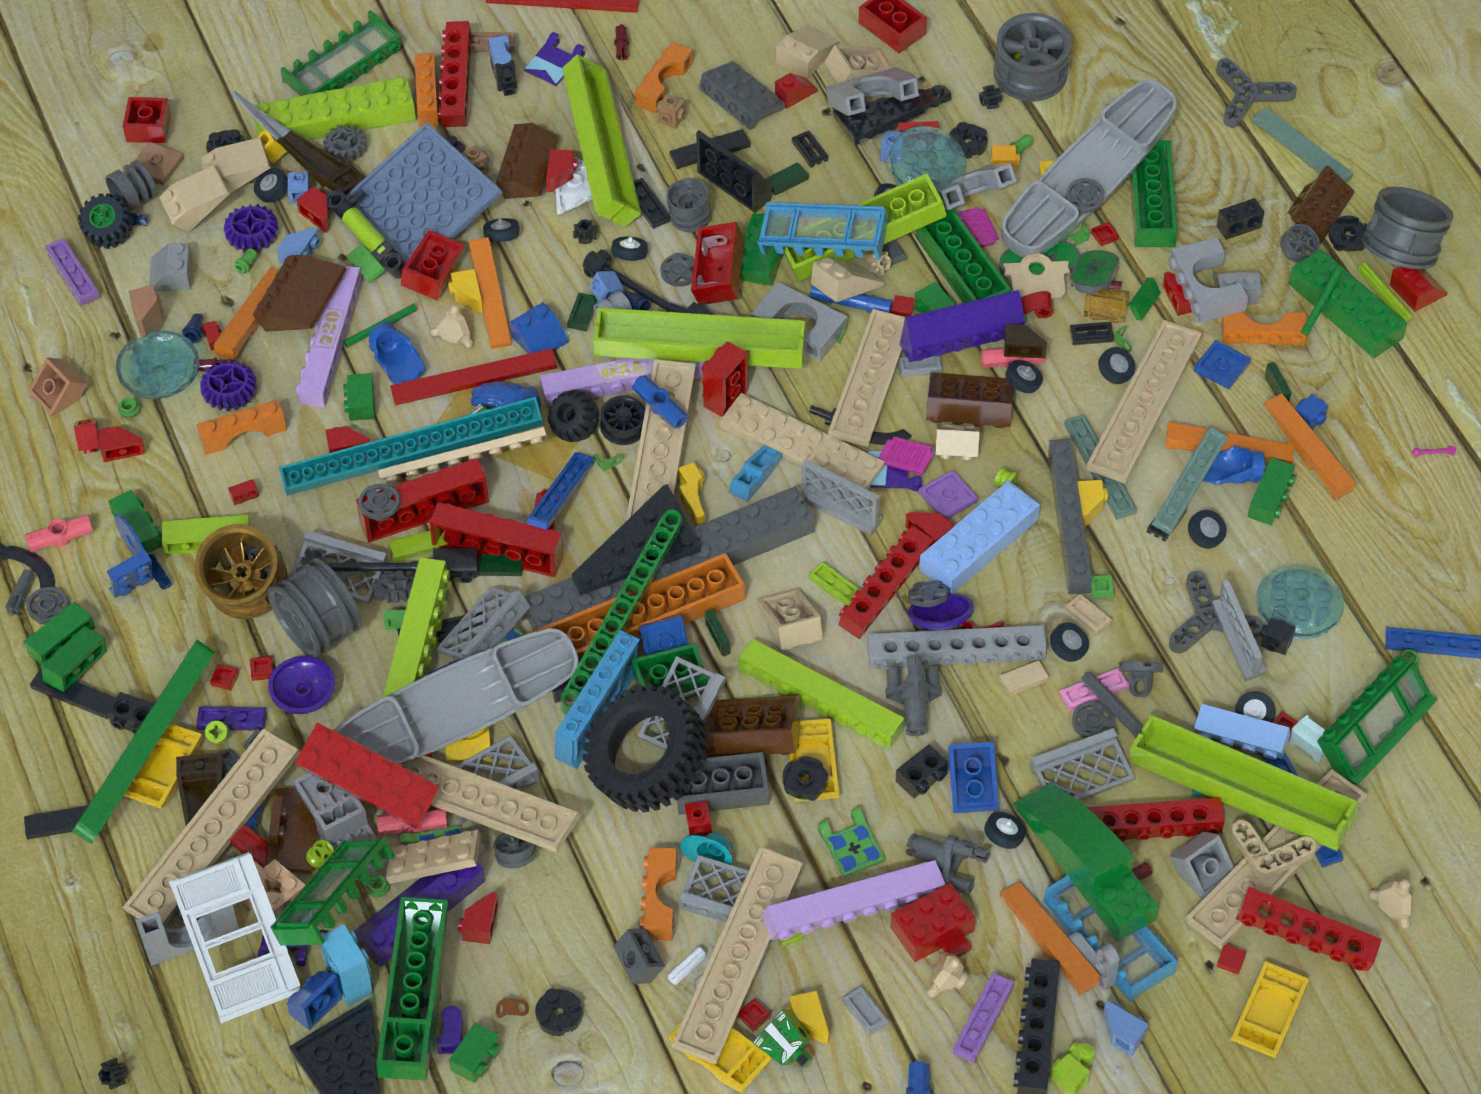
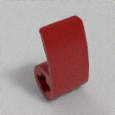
[1021,291,1053,318]

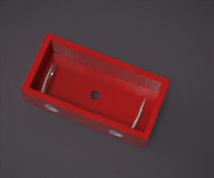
[691,222,744,305]

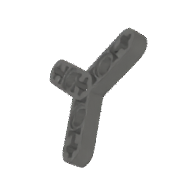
[1216,58,1297,128]
[1169,571,1263,654]

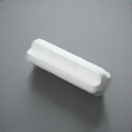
[667,947,706,985]

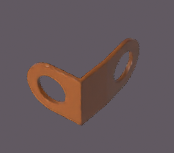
[496,999,529,1018]

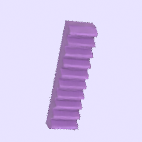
[45,238,99,306]
[953,973,1014,1063]

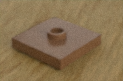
[135,142,184,185]

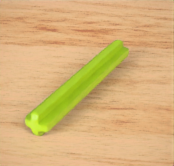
[1357,262,1412,322]

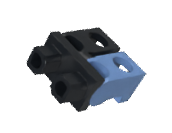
[488,35,517,96]

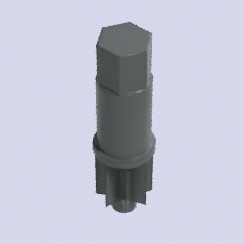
[5,569,35,616]

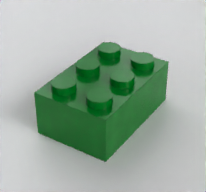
[631,643,708,699]

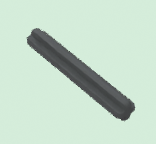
[1081,672,1143,737]

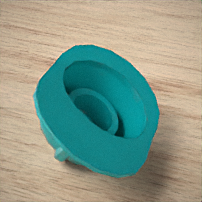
[680,833,733,869]

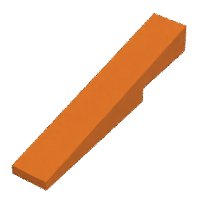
[469,237,511,349]
[214,268,279,360]
[1264,394,1357,500]
[1165,421,1293,464]
[1000,881,1101,996]

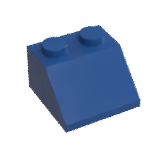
[510,302,569,354]
[286,971,342,1031]

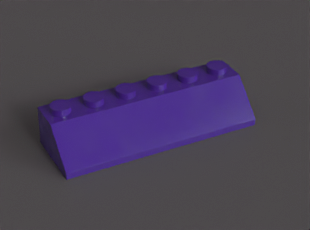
[900,290,1025,362]
[353,862,485,967]

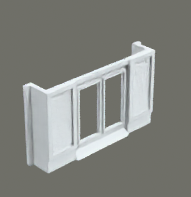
[169,852,300,1023]

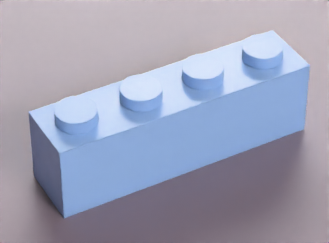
[1194,704,1290,760]

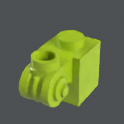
[1051,1042,1095,1094]

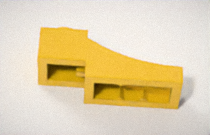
[678,462,705,527]

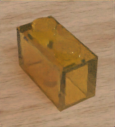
[1084,288,1130,323]

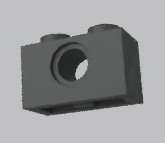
[613,928,665,984]

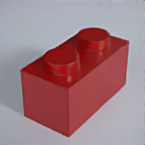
[203,321,221,351]
[228,479,259,505]

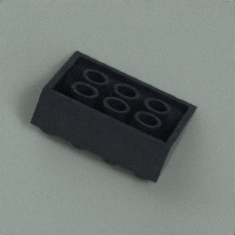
[696,130,771,213]

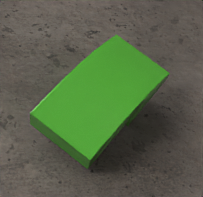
[346,244,385,283]

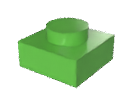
[1090,575,1114,599]
[383,609,406,630]

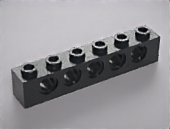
[1013,958,1060,1094]

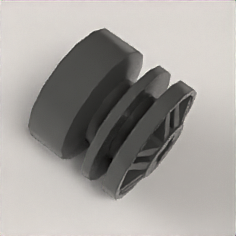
[105,159,157,211]
[666,178,712,232]

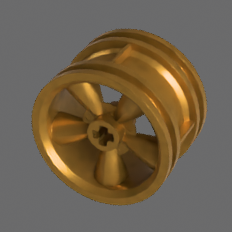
[194,524,288,619]

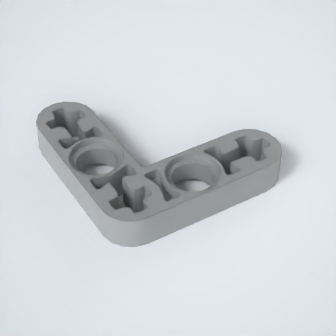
[1067,931,1119,991]

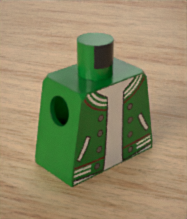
[753,1009,813,1068]

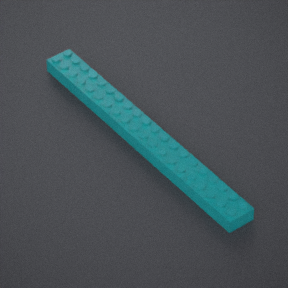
[279,397,543,496]

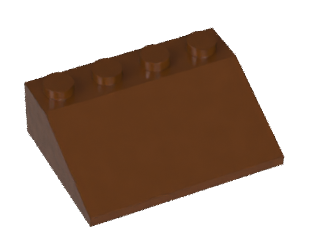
[253,255,347,332]
[926,372,1013,428]
[704,695,802,758]

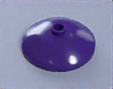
[908,593,974,631]
[268,656,335,714]

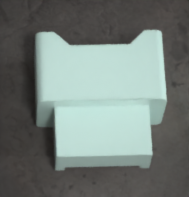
[1289,715,1326,763]

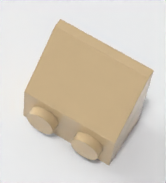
[935,424,979,460]

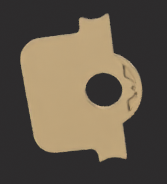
[1003,254,1070,299]

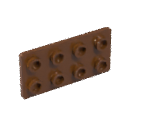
[1288,165,1355,244]
[267,788,322,872]

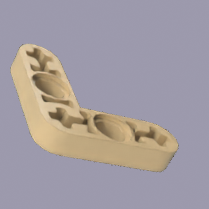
[1231,820,1317,879]

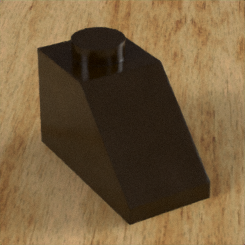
[1004,324,1047,359]

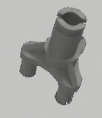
[885,655,942,736]
[906,833,990,894]

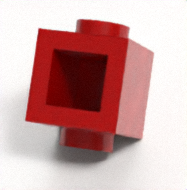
[684,801,712,837]

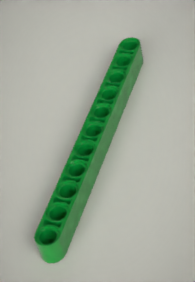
[561,510,682,715]
[72,640,216,844]

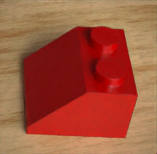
[1389,266,1447,312]

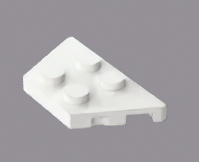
[556,157,592,214]

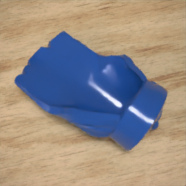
[369,322,426,384]
[471,381,541,410]
[1203,446,1265,485]

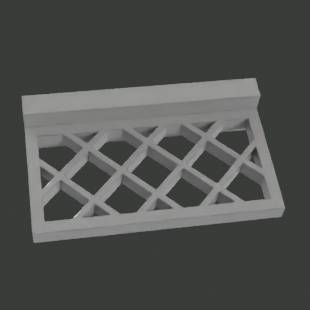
[800,460,883,536]
[289,530,390,604]
[1212,580,1266,681]
[436,587,531,660]
[638,656,725,750]
[1029,728,1135,801]
[454,736,540,824]
[679,855,749,923]

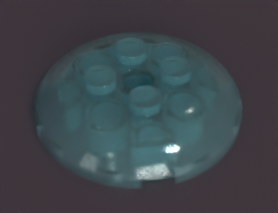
[888,125,966,186]
[116,331,200,399]
[1256,564,1344,639]

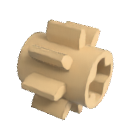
[866,252,892,275]

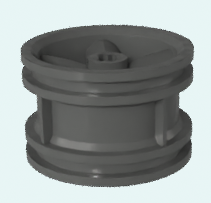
[994,13,1071,102]
[1362,187,1454,269]
[267,558,362,658]

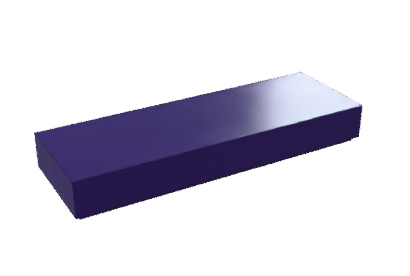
[196,707,266,731]

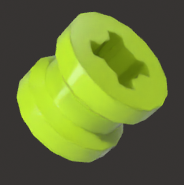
[994,466,1019,487]
[205,721,230,745]
[306,840,334,868]

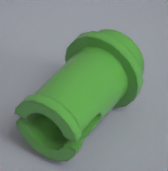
[1010,134,1033,155]
[234,248,258,274]

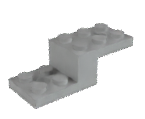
[292,772,389,881]

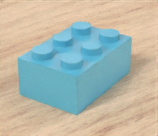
[320,924,374,1006]

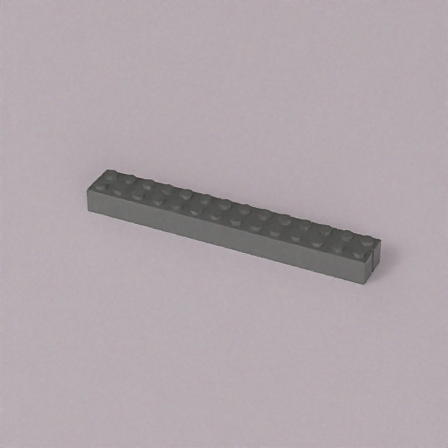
[525,486,815,630]

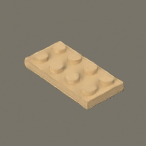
[386,830,481,884]

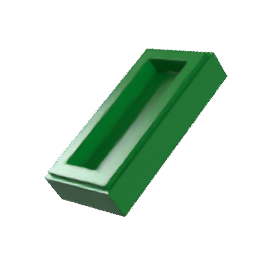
[1128,278,1161,320]

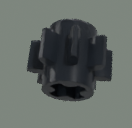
[979,85,1002,109]
[573,219,598,244]
[98,1058,129,1090]

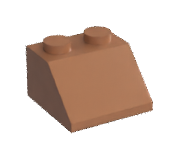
[128,285,165,347]
[28,358,88,416]

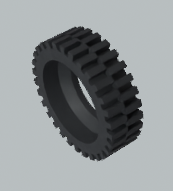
[583,685,709,812]

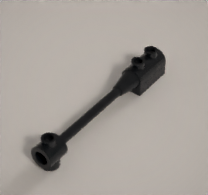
[583,249,716,315]
[301,548,477,583]

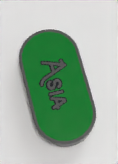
[999,241,1080,278]
[1070,250,1119,294]

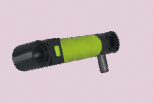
[326,189,407,279]

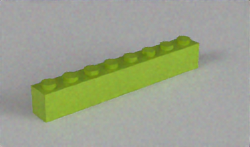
[738,639,905,749]

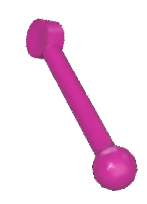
[1412,446,1456,456]

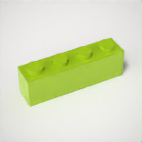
[162,514,251,555]

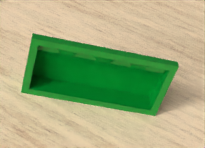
[740,213,791,285]

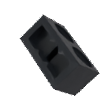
[1216,198,1264,240]
[108,692,155,734]
[895,744,948,799]

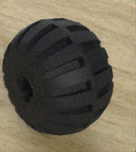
[548,390,599,442]

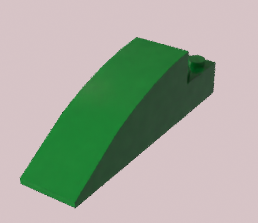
[1013,783,1159,941]
[376,897,448,1081]

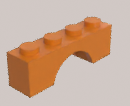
[634,42,693,114]
[415,53,439,127]
[1221,311,1307,345]
[197,400,286,455]
[640,847,677,941]

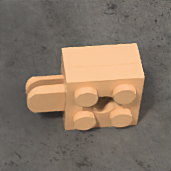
[243,859,305,919]

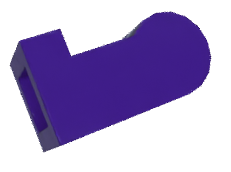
[436,1006,463,1054]

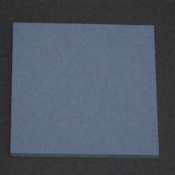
[339,122,503,262]

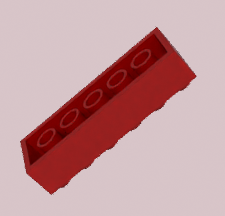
[356,458,489,543]
[429,502,563,578]
[295,722,439,829]

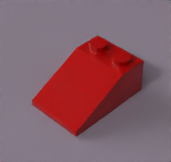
[401,230,465,301]

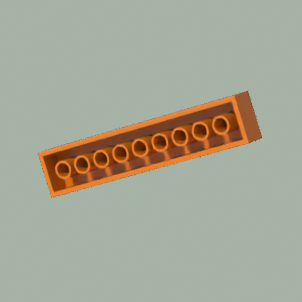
[527,553,745,664]

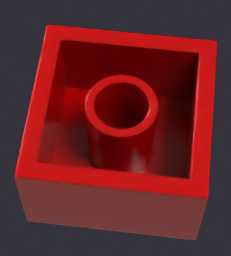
[123,97,171,143]

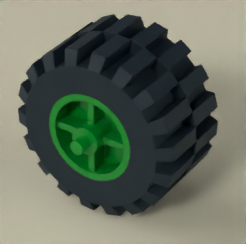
[78,193,134,249]

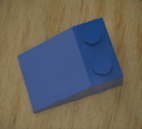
[948,742,999,813]

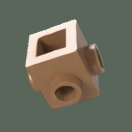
[656,94,686,129]
[461,145,489,175]

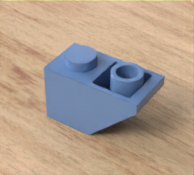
[277,227,321,263]
[1103,1001,1149,1056]

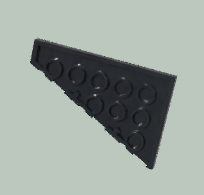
[833,85,951,145]
[571,484,701,595]
[289,999,380,1094]

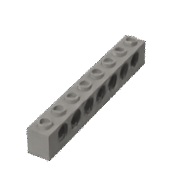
[867,625,1046,669]

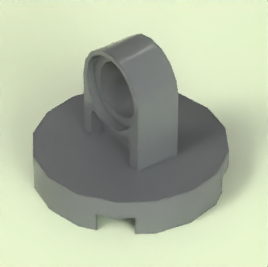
[1119,661,1163,697]

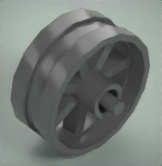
[1280,224,1320,263]
[493,833,537,869]

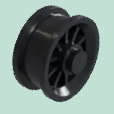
[600,396,646,445]

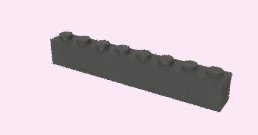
[1048,439,1092,594]

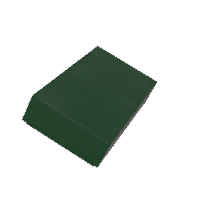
[765,162,809,196]
[567,293,598,332]
[1265,362,1291,402]
[478,554,522,576]
[705,609,730,657]

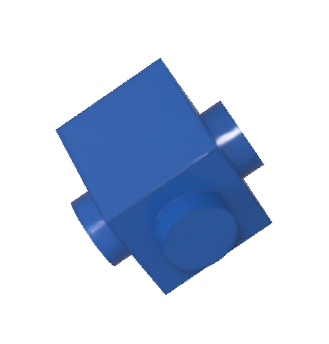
[1295,394,1328,430]

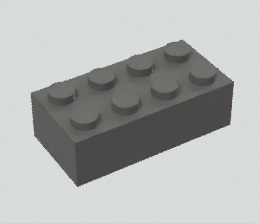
[677,752,769,815]

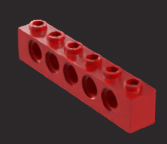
[437,21,472,127]
[838,526,934,639]
[1087,798,1225,842]
[1236,887,1382,971]

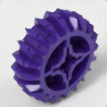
[224,204,279,253]
[200,360,257,411]

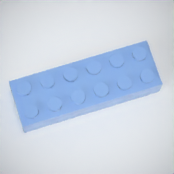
[919,481,1040,594]

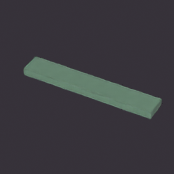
[1252,107,1353,182]
[1064,414,1137,520]
[1151,426,1229,535]

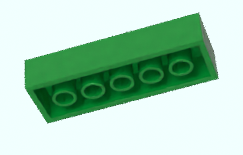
[1130,140,1178,247]
[915,208,1012,303]
[1288,249,1407,359]

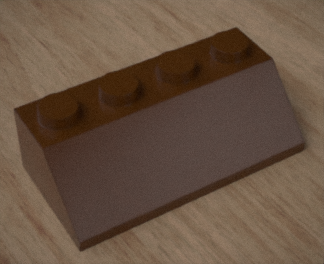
[496,123,559,199]

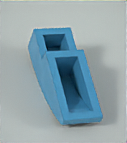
[729,445,783,502]

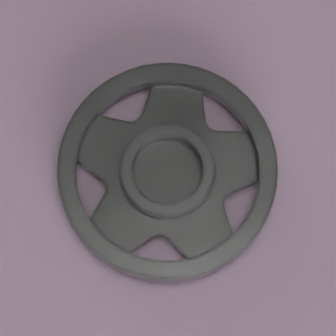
[1066,178,1104,214]
[660,253,694,287]
[359,484,400,521]
[908,580,949,607]
[26,587,68,624]
[1072,701,1115,738]

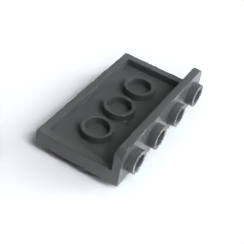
[699,61,785,130]

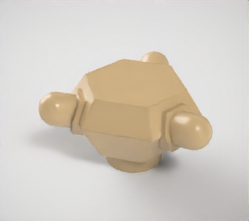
[430,305,473,348]
[1369,879,1415,929]
[927,952,967,998]

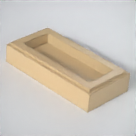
[1065,593,1112,636]
[999,660,1049,697]

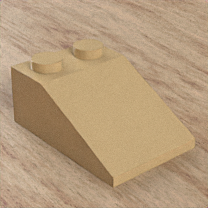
[776,26,840,79]
[824,45,892,83]
[200,138,271,193]
[159,165,230,233]
[811,258,884,302]
[757,588,823,650]

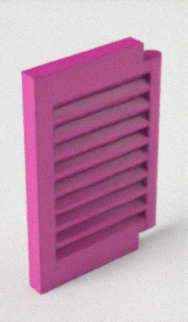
[956,207,999,248]
[878,436,934,475]

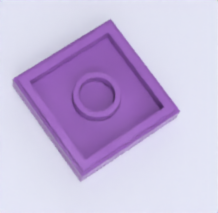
[918,470,978,519]

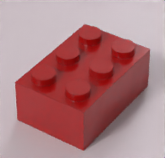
[858,0,927,53]
[702,341,748,417]
[890,883,975,962]

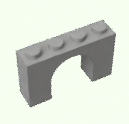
[826,67,919,116]
[934,163,1017,210]
[1168,237,1248,322]
[751,282,847,362]
[135,905,239,966]

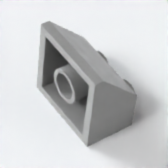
[149,243,192,291]
[1213,270,1262,304]
[1169,832,1234,899]

